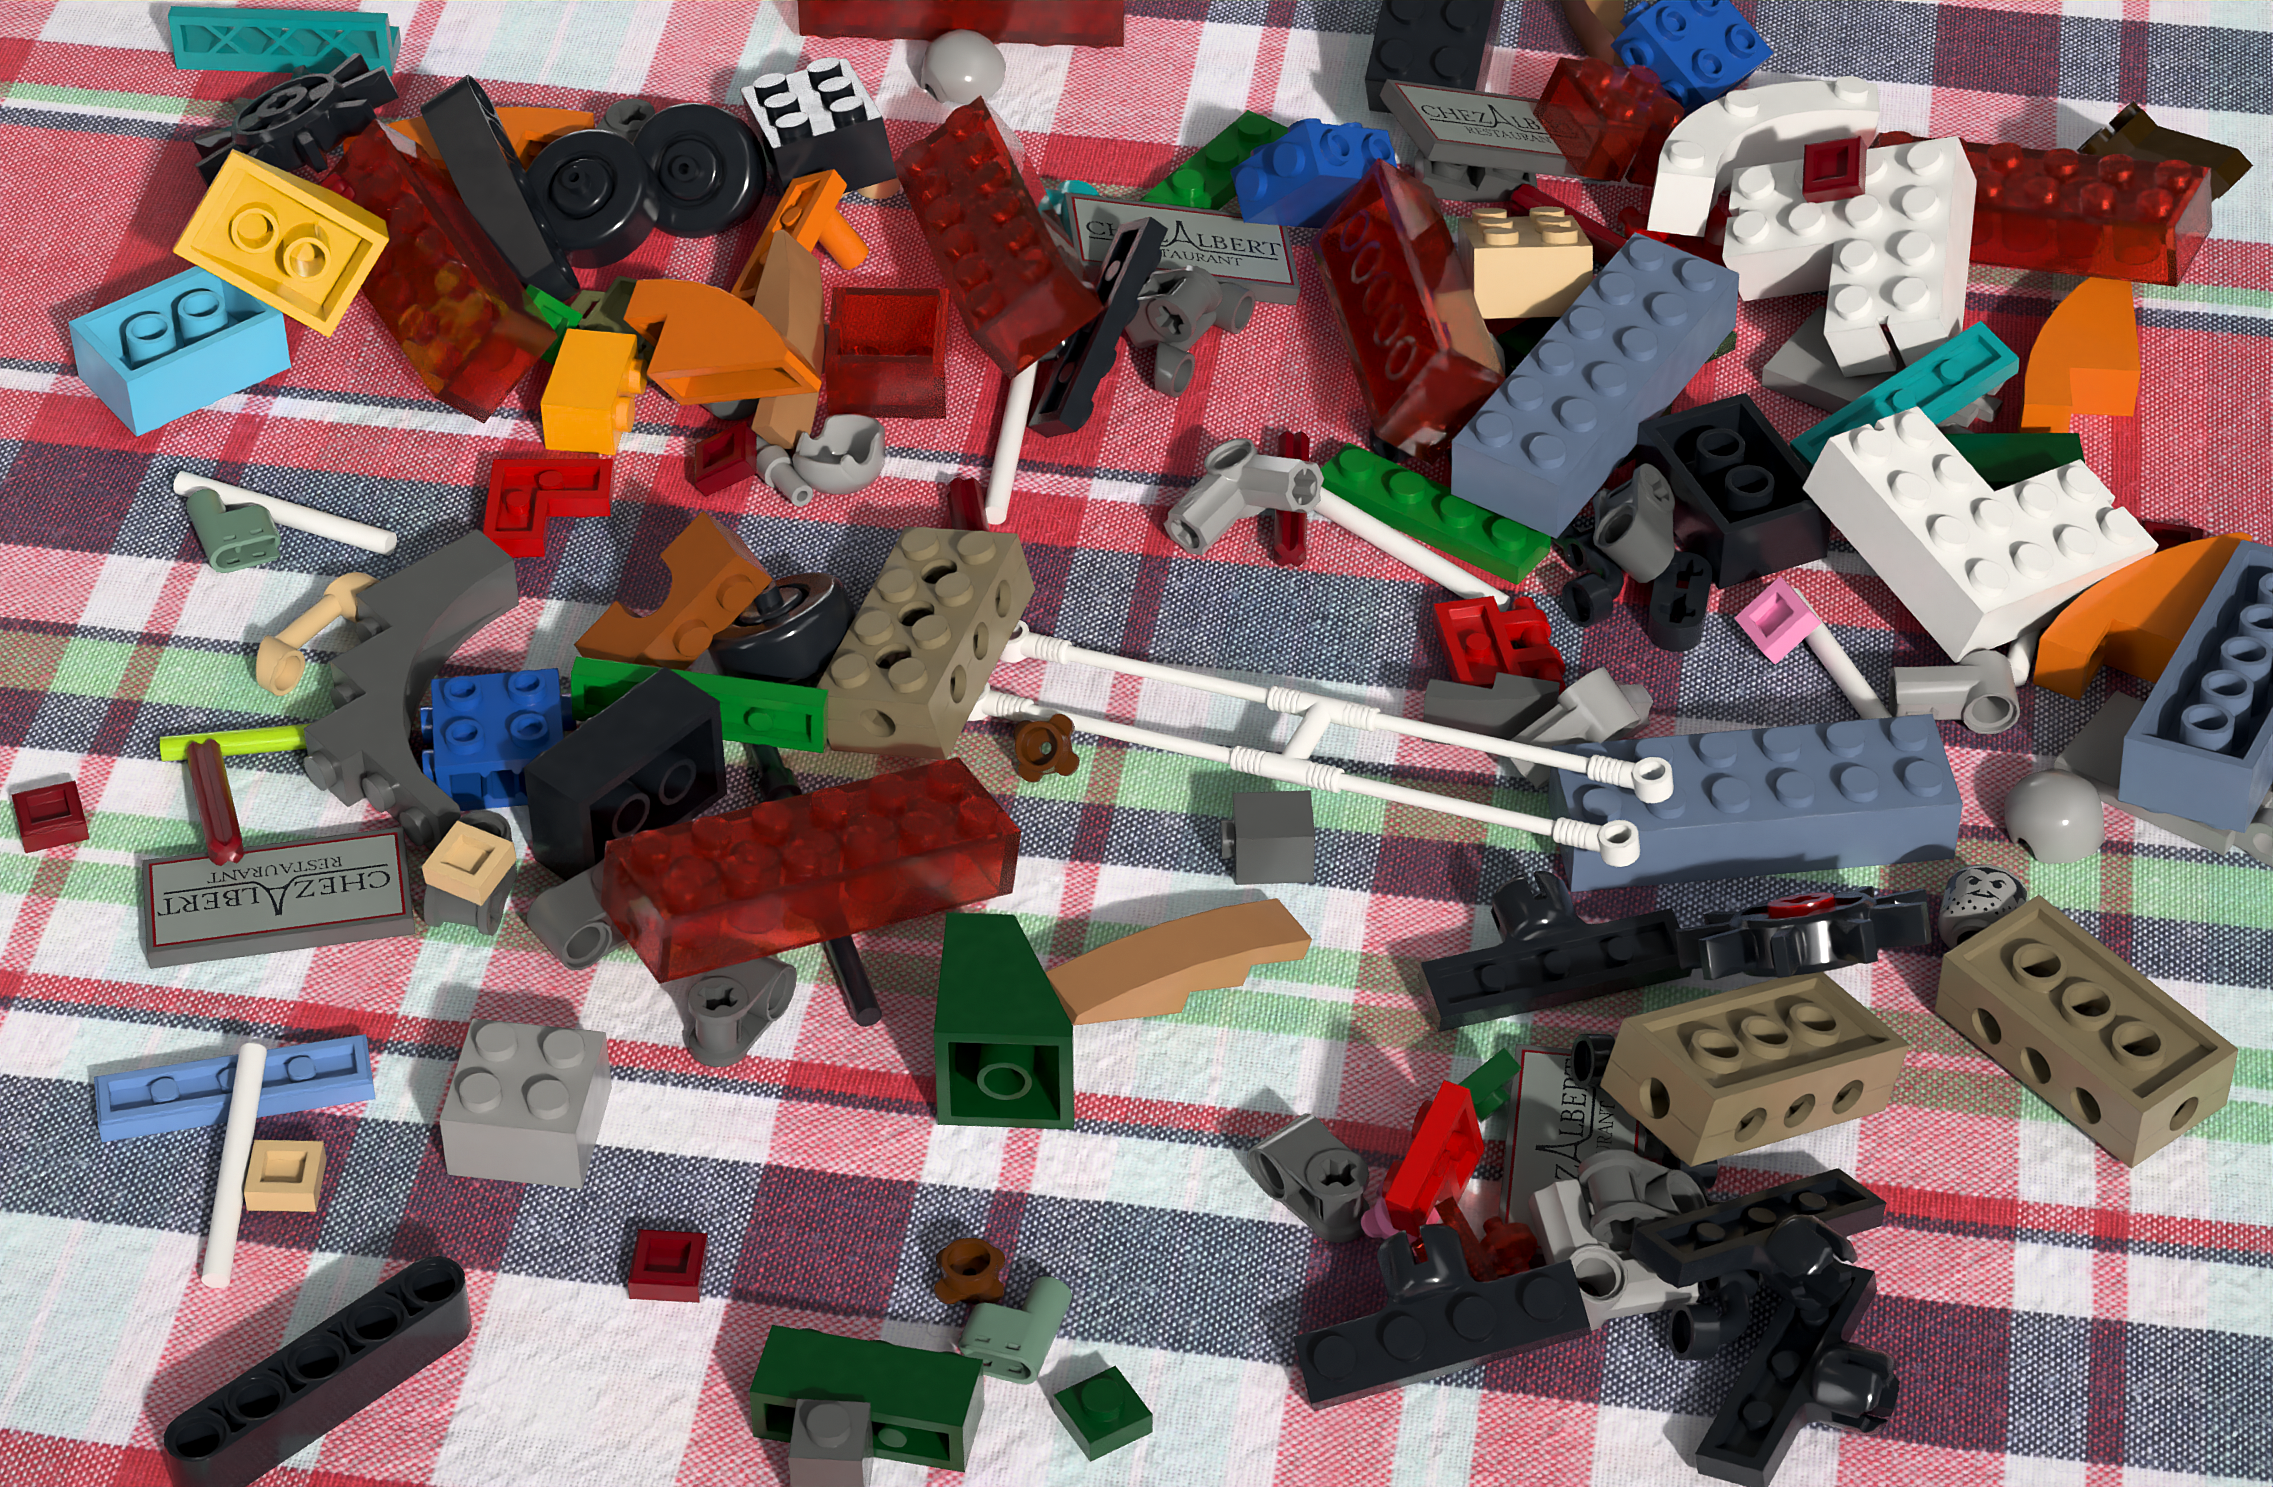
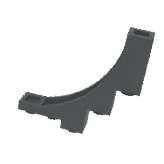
[304,529,519,853]

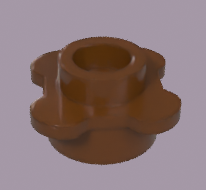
[1013,714,1080,783]
[934,1238,1005,1304]

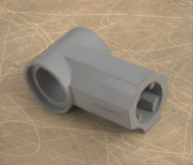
[1888,650,2020,735]

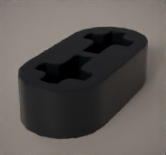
[1647,552,1713,652]

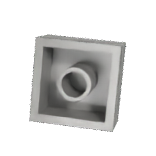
[439,1018,612,1189]

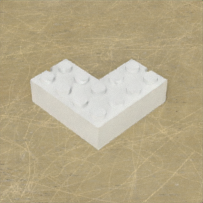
[1722,136,1977,377]
[1803,406,2159,663]

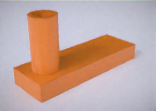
[731,169,869,306]

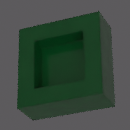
[1458,1048,1522,1124]
[1053,1365,1153,1462]

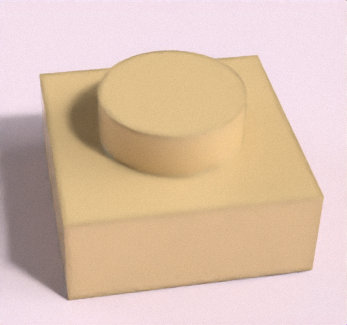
[422,820,517,906]
[244,1140,327,1212]

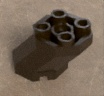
[2048,101,2253,243]

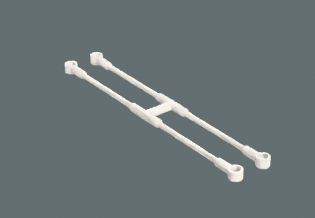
[967,620,1674,867]

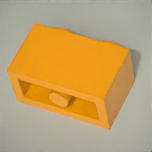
[540,328,648,456]

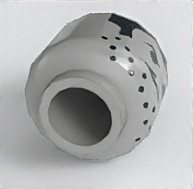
[1937,864,2030,950]

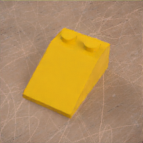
[173,149,389,338]

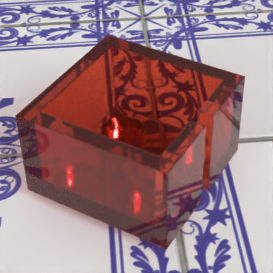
[1533,57,1686,187]
[825,287,952,420]

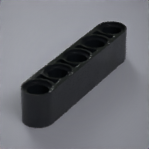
[420,74,581,303]
[164,1256,472,1487]

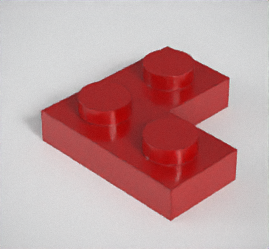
[483,459,615,558]
[1382,1080,1485,1238]

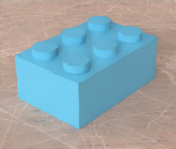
[68,265,291,437]

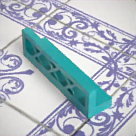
[168,6,401,76]
[1790,321,2019,473]

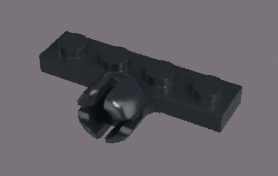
[1029,216,1168,438]
[1418,871,1692,1032]
[1630,1168,1887,1312]
[1293,1224,1592,1412]
[1695,1263,1900,1487]

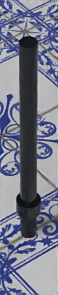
[751,744,882,1027]

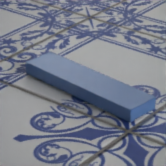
[94,1034,376,1142]

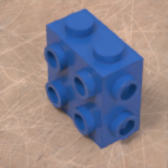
[1610,0,1774,125]
[1230,118,1401,229]
[420,668,577,811]

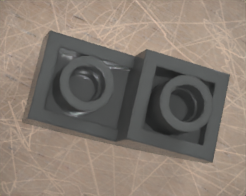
[1414,149,1537,203]
[1422,672,1560,745]

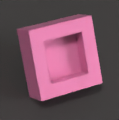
[1734,576,1822,665]

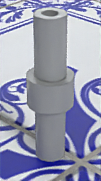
[755,432,813,507]

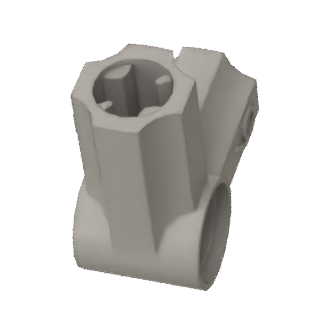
[1163,438,1324,555]
[1510,667,1653,788]
[1528,1179,1699,1331]

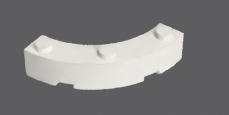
[1647,76,1880,237]

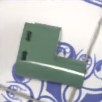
[186,489,281,573]
[958,1276,1072,1385]

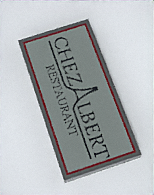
[1379,79,1618,182]
[1061,192,1301,305]
[142,827,416,969]
[1494,1044,1646,1269]

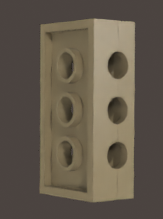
[816,526,1035,760]
[1935,895,2239,1169]
[1600,972,1910,1167]

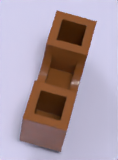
[574,511,773,671]

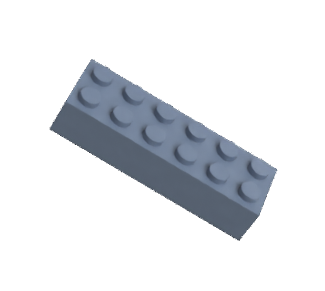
[1451,232,1739,539]
[2118,540,2273,833]
[1548,714,1963,892]

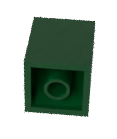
[934,912,1075,1130]

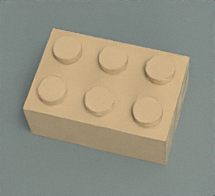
[1458,207,1593,319]

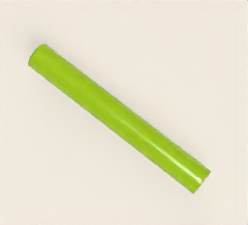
[160,723,312,762]

